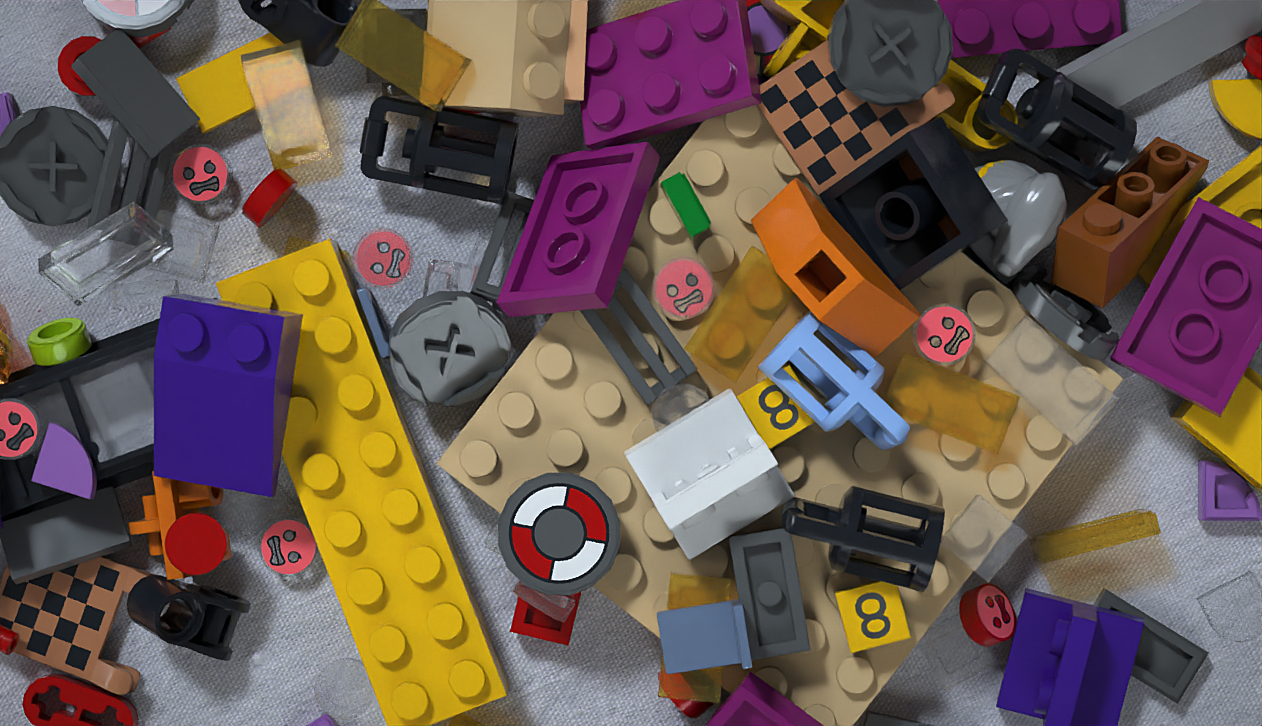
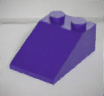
[154,294,303,497]

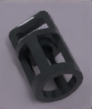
[976,49,1137,190]
[359,96,519,205]
[781,486,945,592]

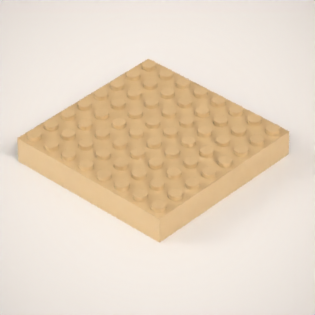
[436,105,1123,726]

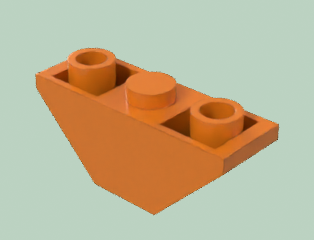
[751,178,922,358]

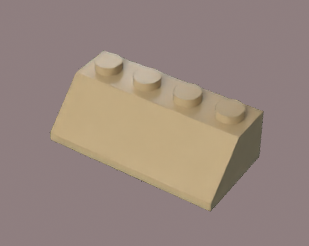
[422,0,572,118]

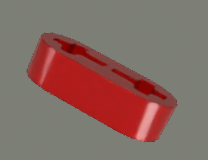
[22,673,139,726]

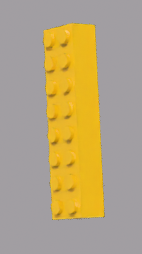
[216,238,510,726]

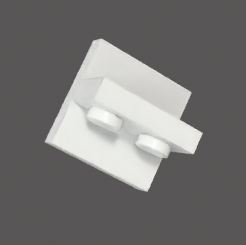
[624,388,795,560]

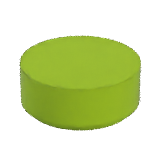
[27,318,92,366]

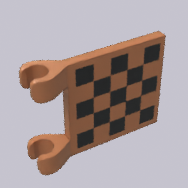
[757,40,955,196]
[0,556,157,695]

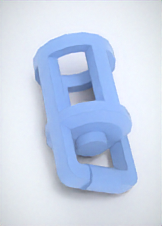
[757,311,911,450]

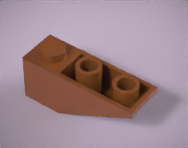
[1051,136,1209,308]

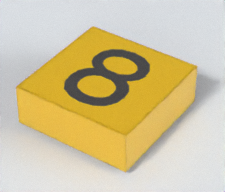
[736,365,815,449]
[834,580,911,653]

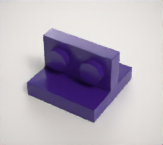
[996,588,1144,726]

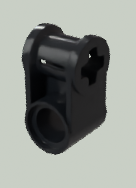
[238,0,361,67]
[126,575,251,661]

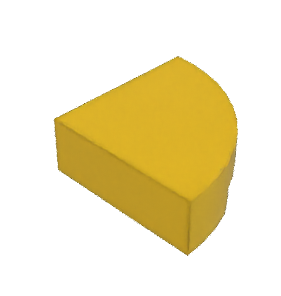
[1208,79,1262,140]

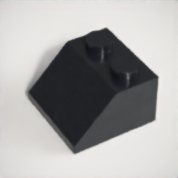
[819,117,1008,290]

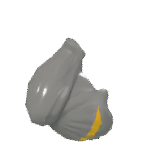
[974,160,1067,276]

